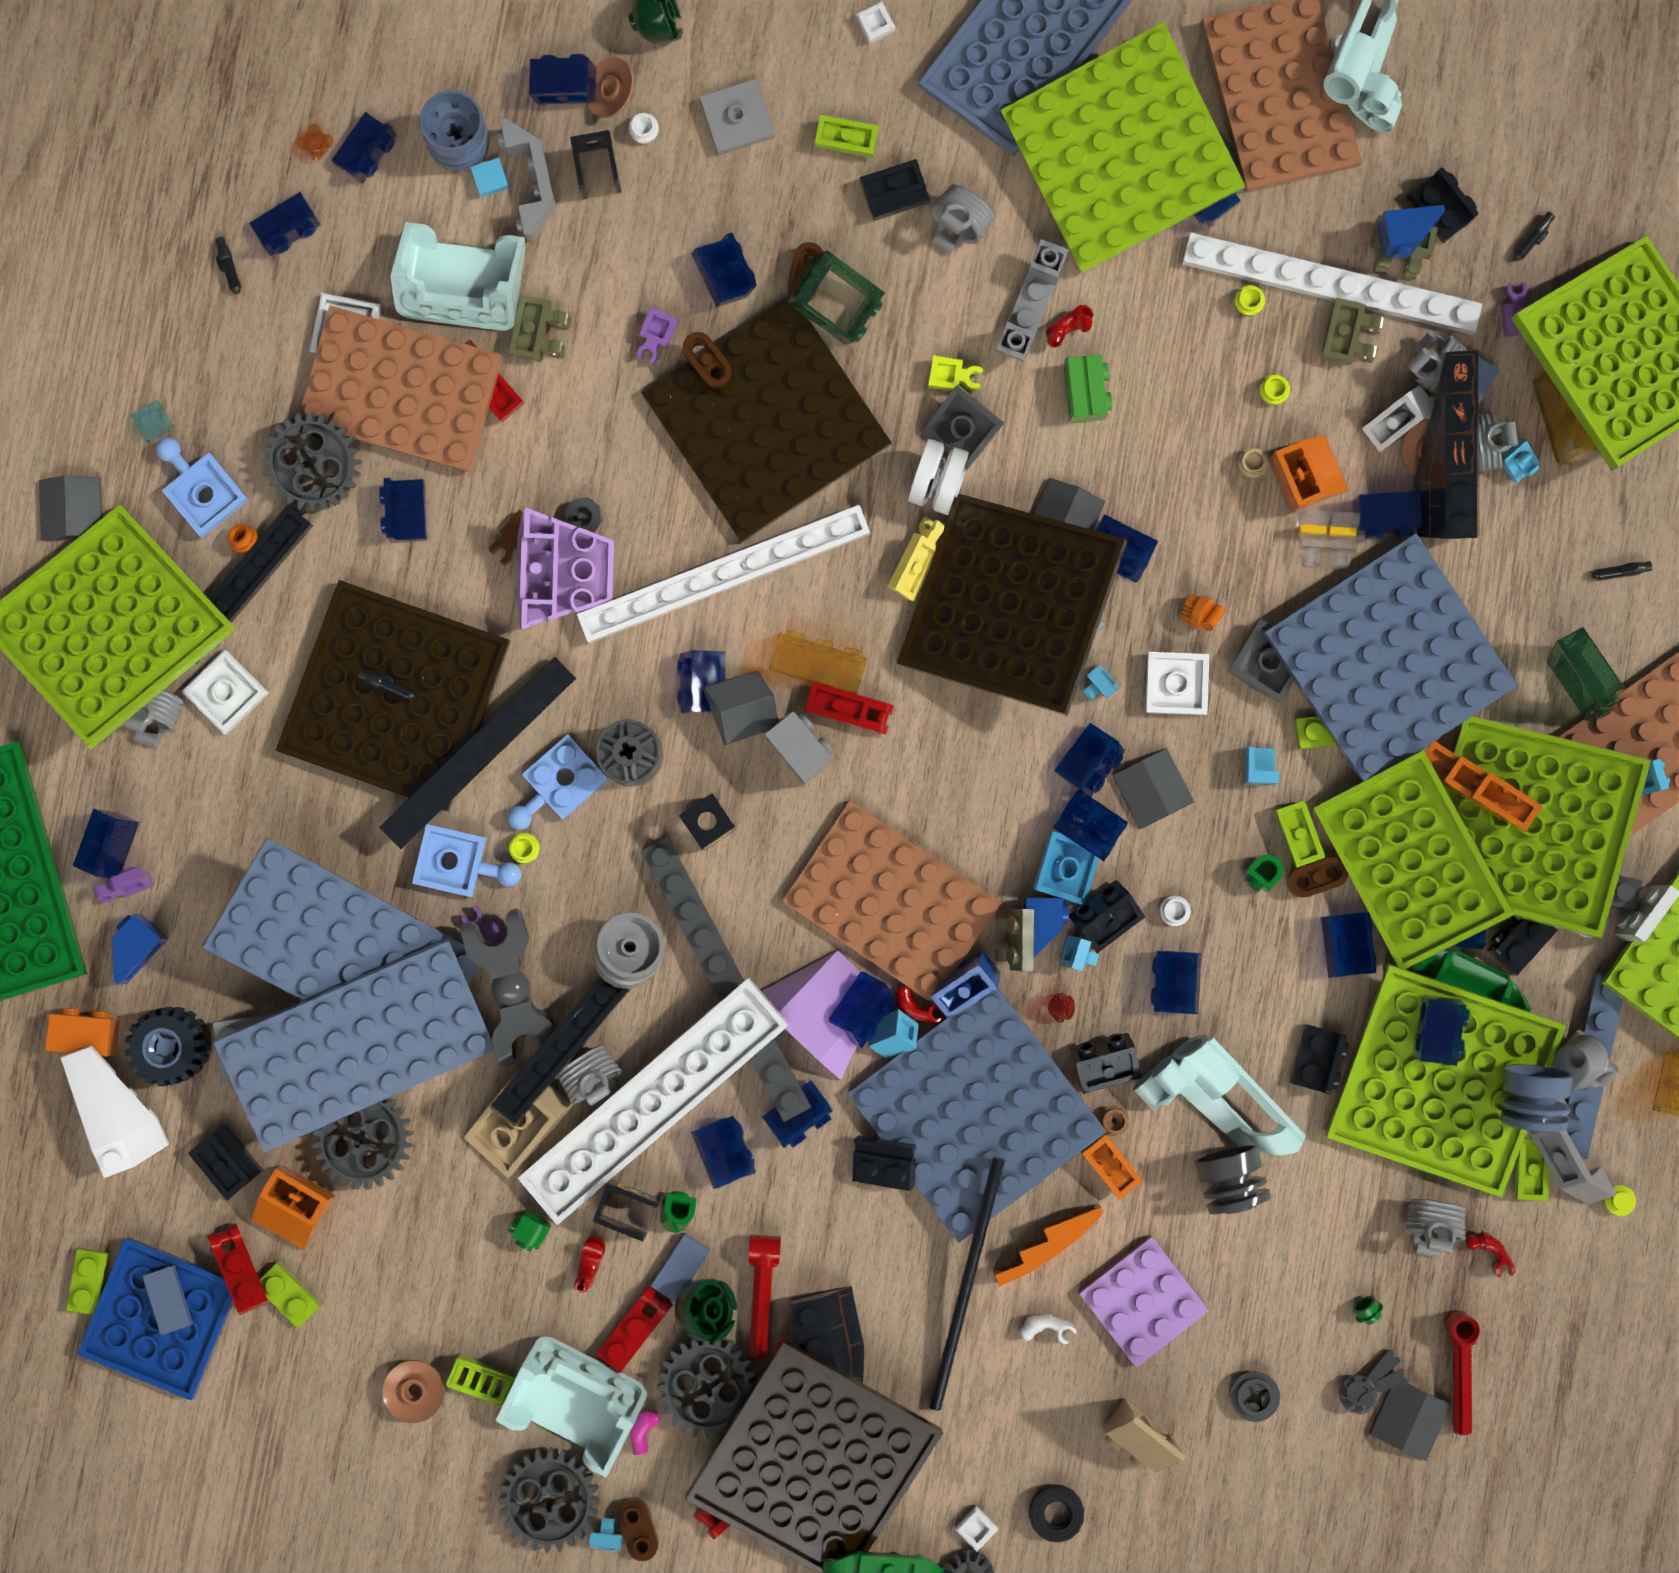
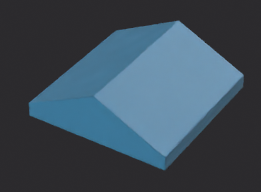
[1033,831,1102,905]

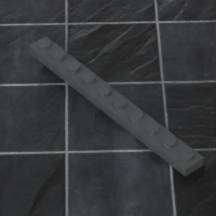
[641,837,811,1122]

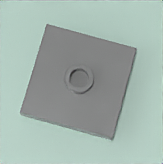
[700,79,775,156]

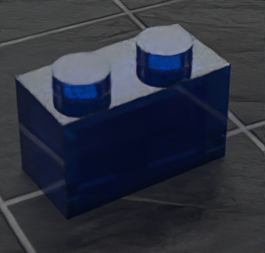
[529,54,596,105]
[1353,491,1422,540]
[73,808,140,878]
[1414,994,1470,1066]

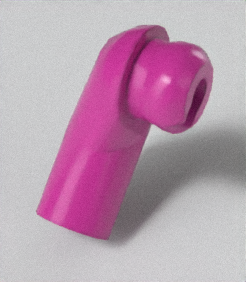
[630,1410,660,1455]

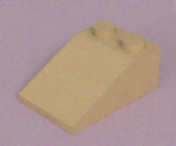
[464,1071,573,1179]
[1102,1398,1186,1473]

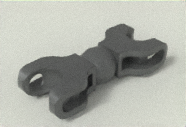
[461,909,556,1067]

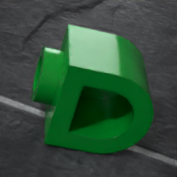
[1243,855,1283,892]
[660,1191,697,1233]
[507,1210,552,1252]

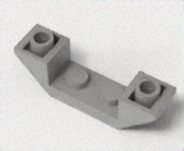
[497,118,557,243]
[996,239,1069,362]
[1531,1098,1616,1204]

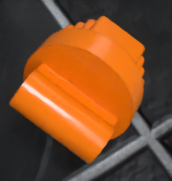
[1180,594,1226,631]

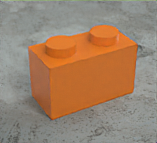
[45,1008,120,1057]

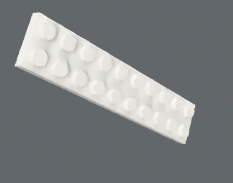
[518,978,789,1225]

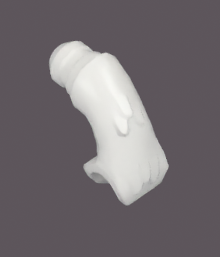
[1019,1314,1077,1344]

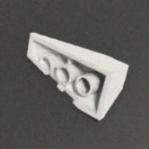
[61,1045,169,1178]

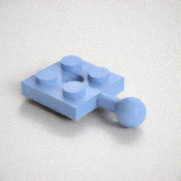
[156,437,249,538]
[507,734,608,830]
[412,824,521,897]

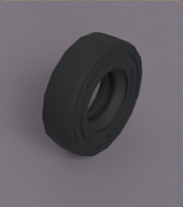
[1029,1484,1084,1543]

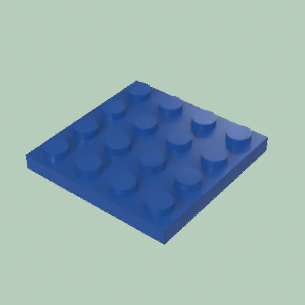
[77,1237,234,1401]

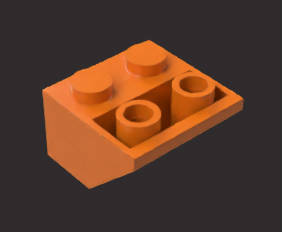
[1269,435,1349,514]
[251,1165,336,1250]

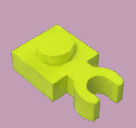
[928,355,983,391]

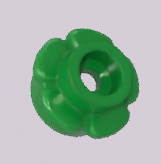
[1353,1296,1383,1324]

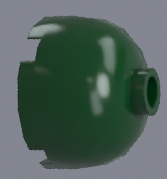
[629,0,683,45]
[675,1279,737,1341]

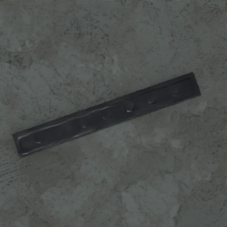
[379,657,576,849]

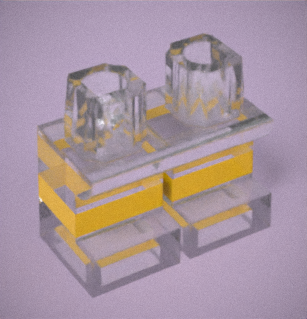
[1296,509,1360,569]

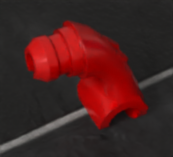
[1046,305,1094,348]
[895,986,945,1024]
[1466,1230,1516,1278]
[573,1237,606,1293]

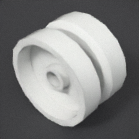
[908,439,969,515]

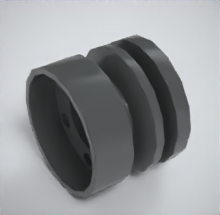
[596,719,664,787]
[1194,1145,1272,1214]

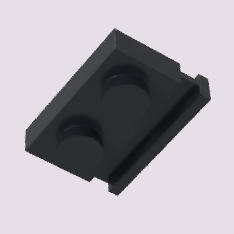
[860,159,930,221]
[188,1123,264,1201]
[852,1135,916,1191]

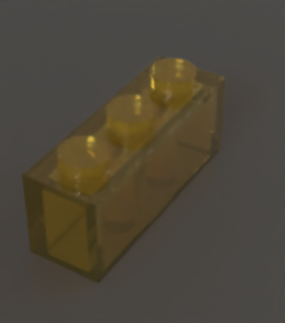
[1532,372,1599,466]
[769,630,867,694]

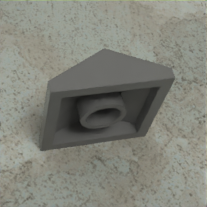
[921,384,1004,470]
[39,475,102,540]
[1035,478,1105,530]
[1228,619,1294,703]
[703,671,779,746]
[1112,748,1194,829]
[1369,1383,1452,1461]

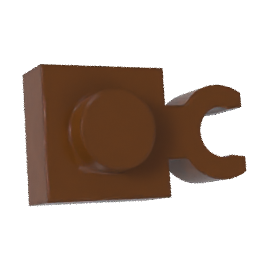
[489,510,522,566]

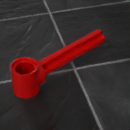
[748,1235,781,1358]
[1444,1310,1480,1436]

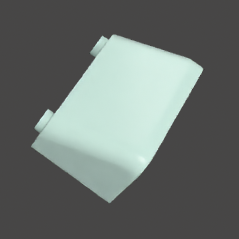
[390,222,526,330]
[496,1336,647,1477]

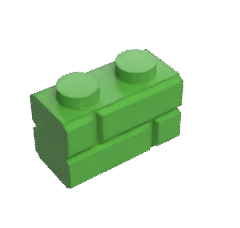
[1063,354,1112,423]

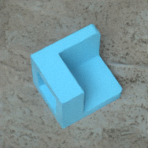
[1243,746,1279,785]
[868,1009,919,1060]

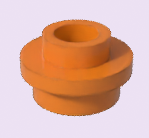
[227,523,257,553]

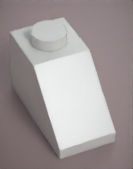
[1362,385,1434,452]

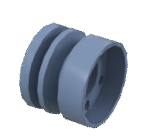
[419,90,490,171]
[1500,1065,1573,1132]

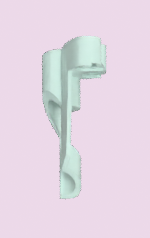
[1323,0,1402,133]
[1133,1035,1306,1155]

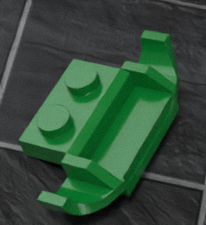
[1412,948,1531,1012]
[822,1551,944,1573]

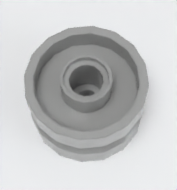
[593,912,665,989]

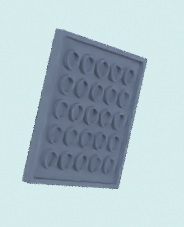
[1263,533,1518,783]
[848,988,1107,1243]

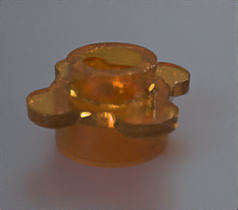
[297,124,333,160]

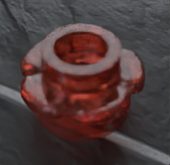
[1048,993,1075,1023]

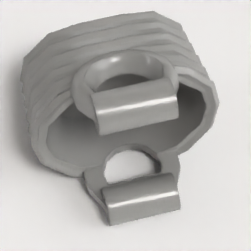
[932,184,994,254]
[1408,331,1470,395]
[1479,411,1519,472]
[121,690,184,748]
[1551,1030,1619,1092]
[557,1045,621,1108]
[1404,1198,1466,1258]

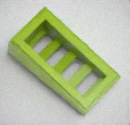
[446,1354,516,1406]

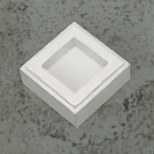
[855,2,895,44]
[955,1505,999,1551]

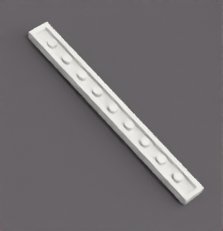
[1182,233,1483,335]
[577,505,870,643]

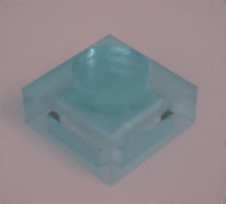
[131,400,175,443]

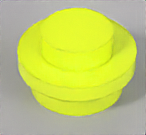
[1234,285,1265,316]
[1259,374,1290,405]
[509,833,540,863]
[1604,1185,1636,1216]

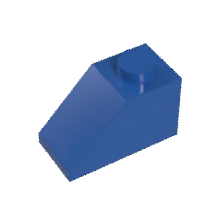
[1377,205,1445,259]
[1024,898,1069,957]
[112,914,169,985]
[930,950,1001,1018]

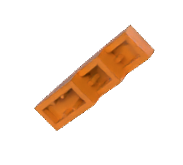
[1425,741,1542,832]
[1080,1134,1143,1200]
[993,1204,1104,1287]

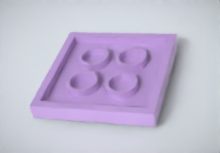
[1078,1235,1209,1368]

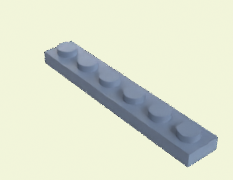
[1565,973,1623,1159]

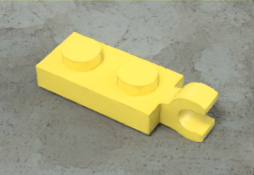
[887,517,945,602]

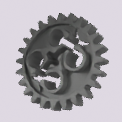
[261,412,362,511]
[312,1098,414,1190]
[657,1339,756,1438]
[498,1447,600,1553]

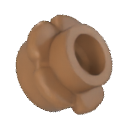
[1099,1105,1129,1136]

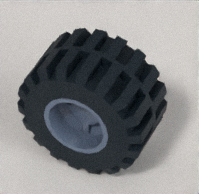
[124,1007,211,1087]

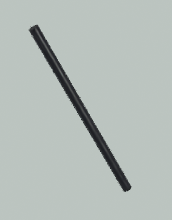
[929,1157,1005,1411]

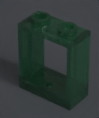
[787,250,885,345]
[1547,627,1625,721]

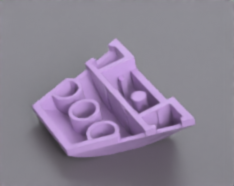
[516,507,614,630]
[761,950,882,1080]

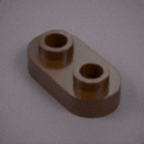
[787,242,824,304]
[683,332,732,389]
[1287,857,1348,898]
[617,1497,659,1561]

